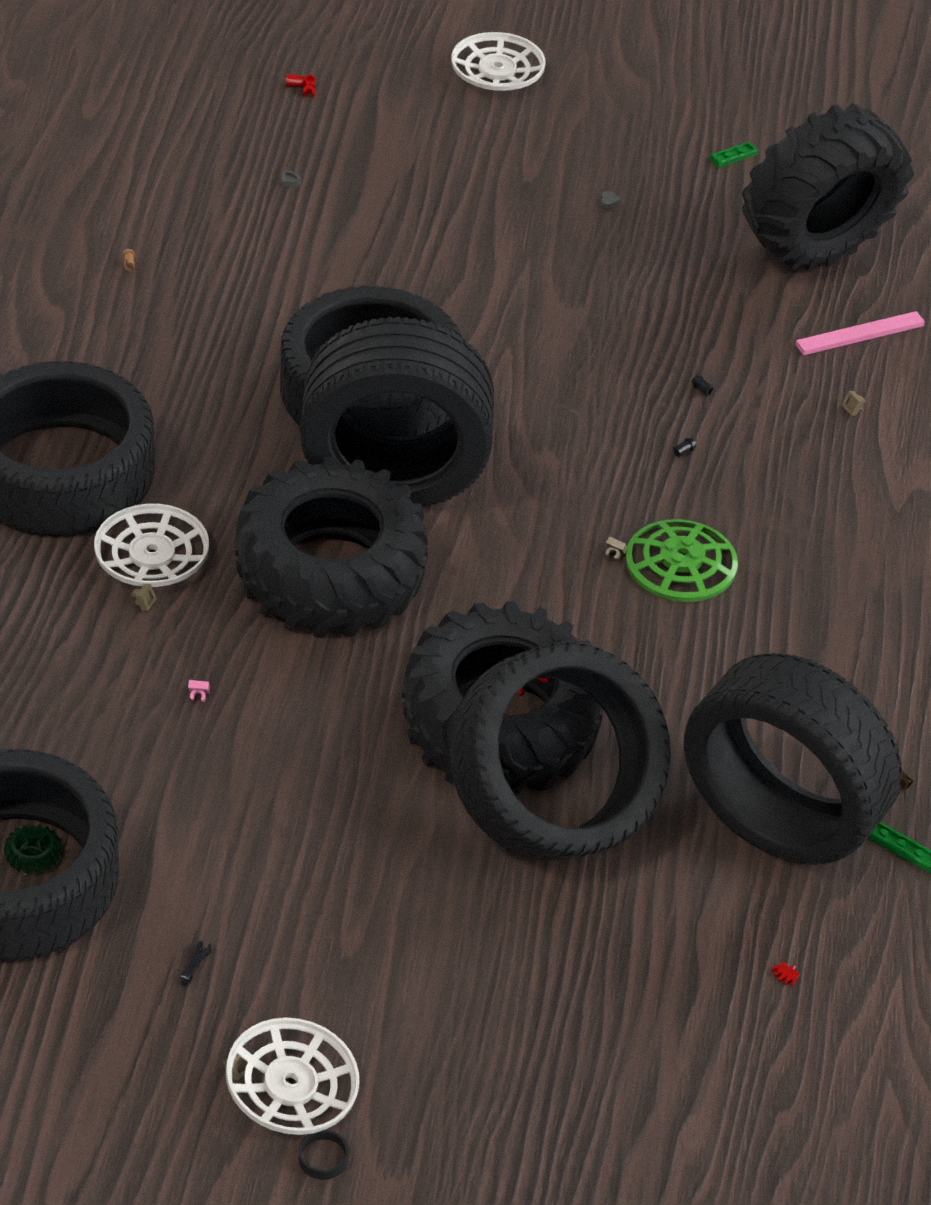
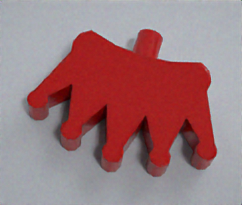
[771,962,799,987]

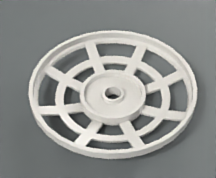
[451,32,545,91]
[94,504,209,587]
[226,1018,359,1135]

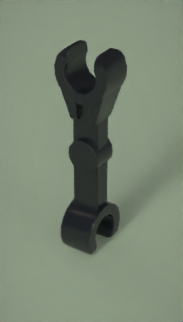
[181,941,211,986]

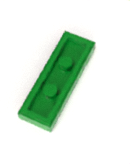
[710,142,759,168]

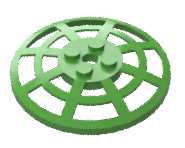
[625,519,738,602]

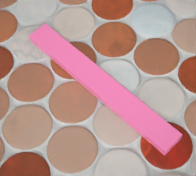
[796,311,925,355]

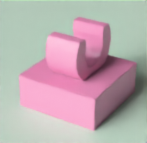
[188,680,211,702]

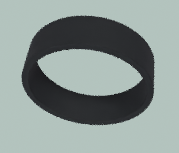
[298,1130,349,1180]

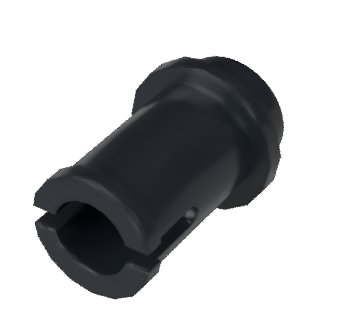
[691,375,714,396]
[673,438,696,457]

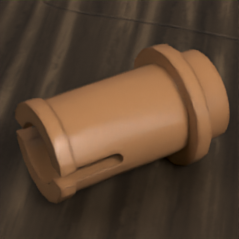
[122,249,136,271]

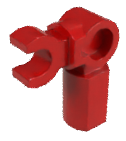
[286,74,316,98]

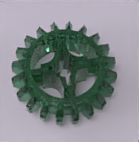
[4,823,62,875]

